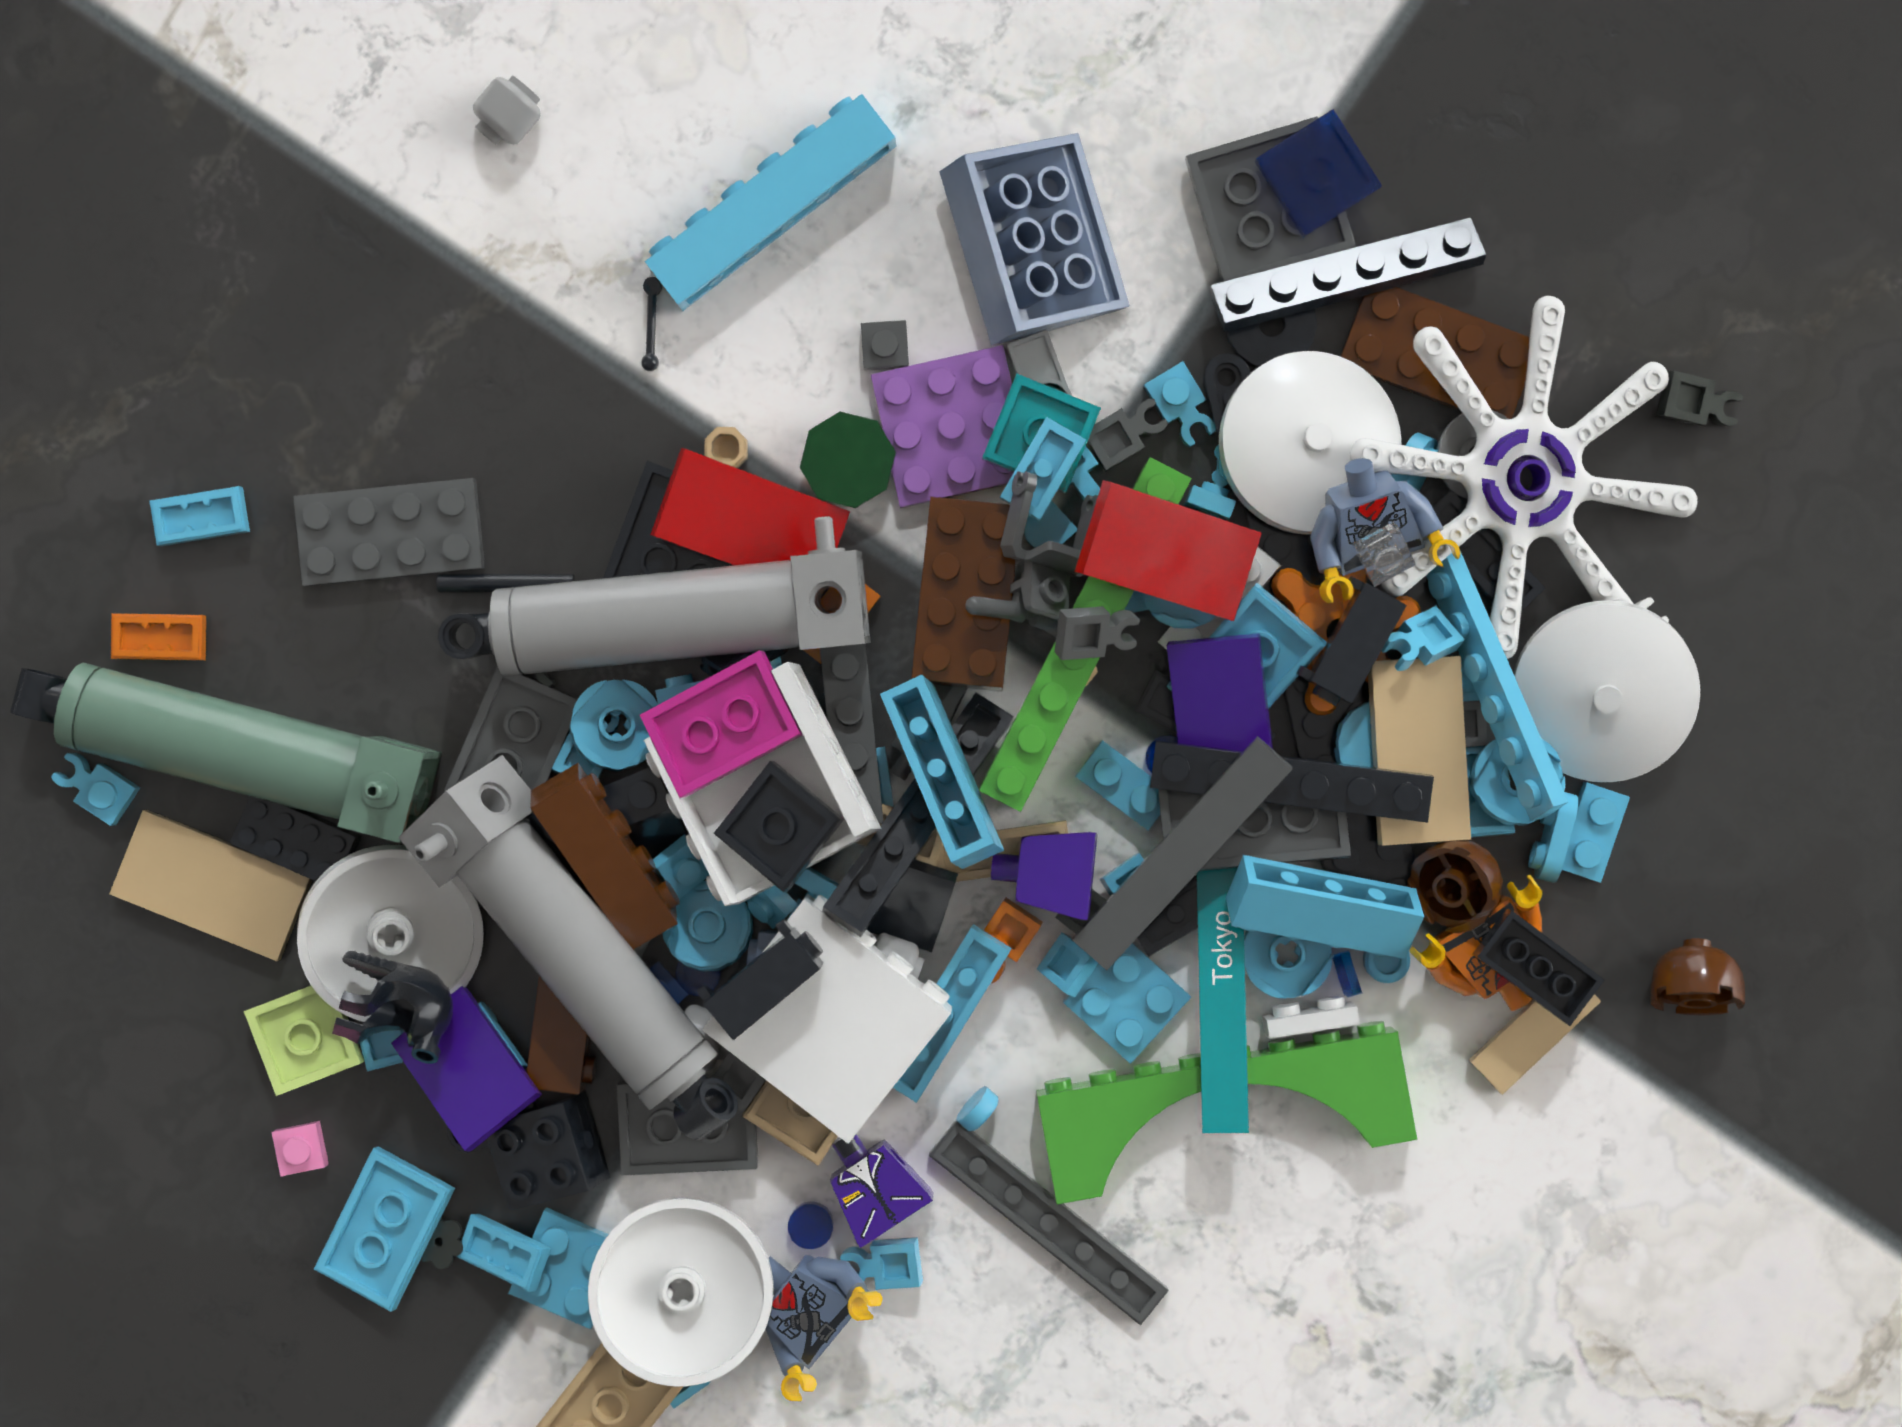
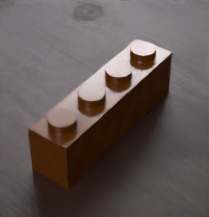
[530,763,680,950]
[527,909,603,1095]

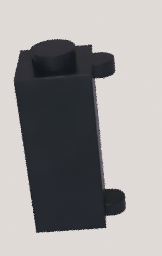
[1296,576,1407,706]
[697,919,824,1040]

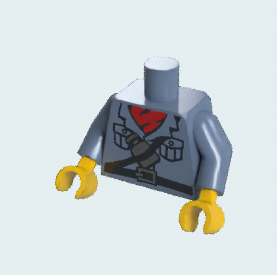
[1310,458,1460,603]
[765,1255,883,1402]

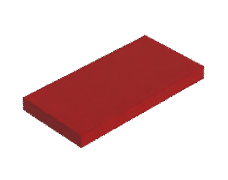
[650,448,850,565]
[1075,480,1262,621]

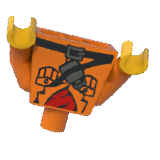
[1410,875,1542,1011]

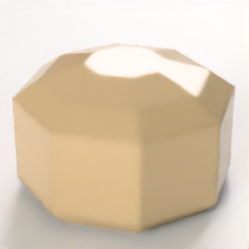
[704,427,748,468]

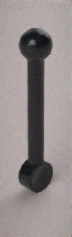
[641,277,662,371]

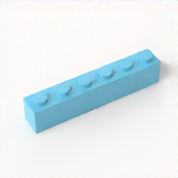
[645,94,897,311]

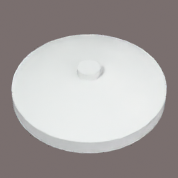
[1219,351,1402,535]
[1514,601,1700,782]
[297,845,484,1022]
[588,1198,774,1387]

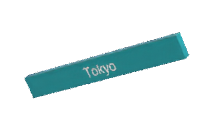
[1197,868,1249,1133]

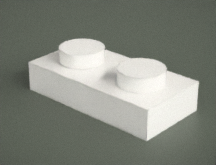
[1262,996,1360,1039]

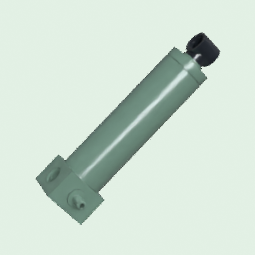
[10,663,442,843]

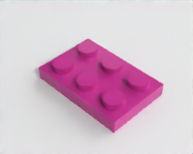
[640,650,803,798]

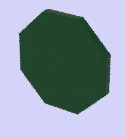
[800,411,896,508]

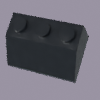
[529,768,689,891]

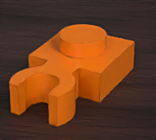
[984,897,1043,983]

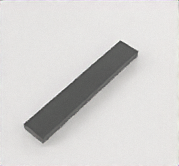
[1072,736,1292,970]
[929,1120,1169,1326]

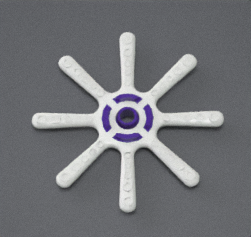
[1350,296,1697,659]

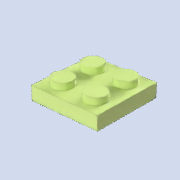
[244,986,364,1096]

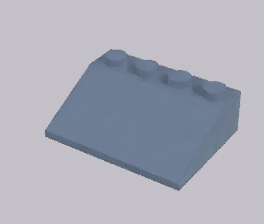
[939,133,1130,346]

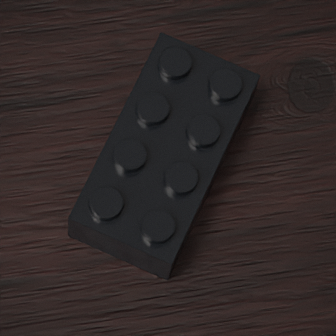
[230,796,362,881]
[1472,908,1605,1026]

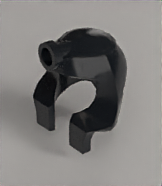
[332,951,454,1064]

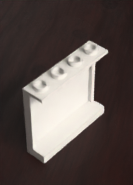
[644,662,882,906]
[702,894,952,1144]

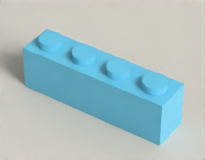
[880,675,1004,869]
[1226,855,1424,959]

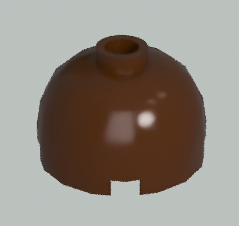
[1407,840,1503,933]
[1651,938,1745,1015]

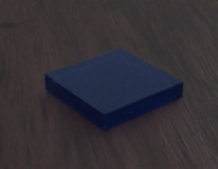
[1254,109,1382,238]

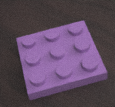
[871,345,1013,508]

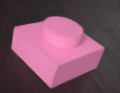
[271,1121,329,1176]

